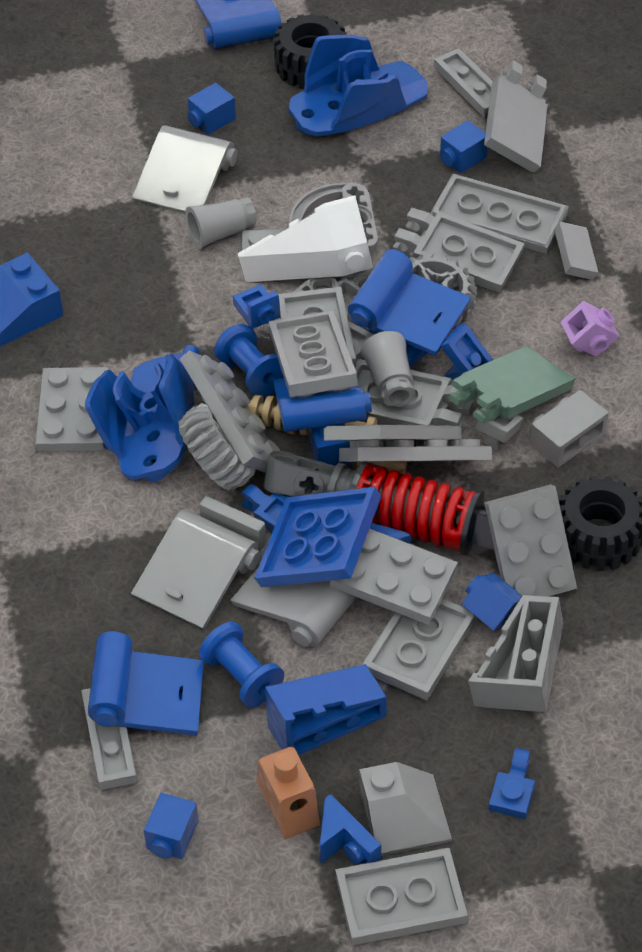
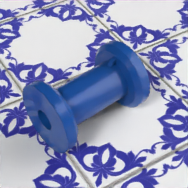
[215,324,284,398]
[199,621,284,708]

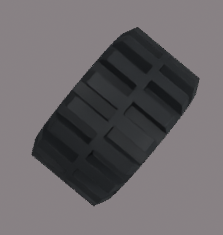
[274,14,347,89]
[559,476,642,571]

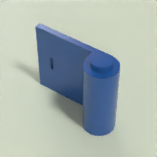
[195,0,281,50]
[348,249,471,356]
[273,378,372,432]
[88,631,204,736]

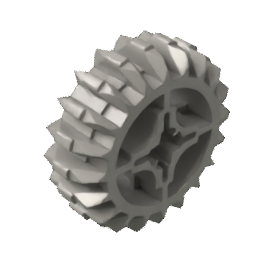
[409,253,477,328]
[178,403,256,491]

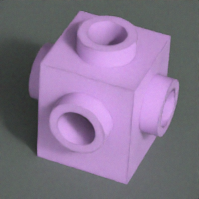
[561,301,619,356]

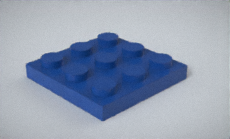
[254,487,381,587]

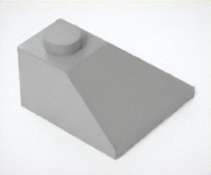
[359,762,452,856]

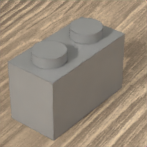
[530,390,609,468]

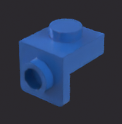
[233,284,281,329]

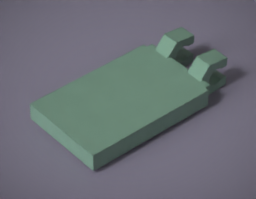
[448,346,575,423]

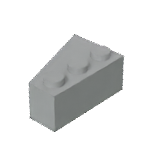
[468,595,564,712]

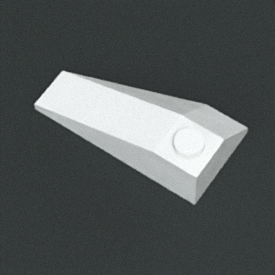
[238,195,373,282]

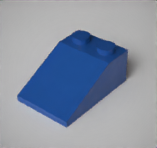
[0,252,63,346]

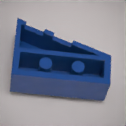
[265,664,387,756]

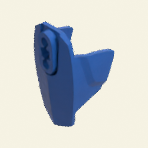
[288,35,428,136]
[85,353,194,482]

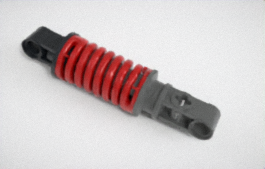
[264,451,494,556]

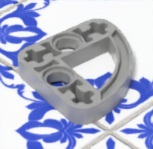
[286,183,378,255]

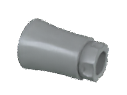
[185,197,257,249]
[361,331,415,407]

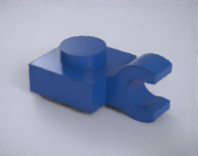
[242,484,286,532]
[489,748,535,819]

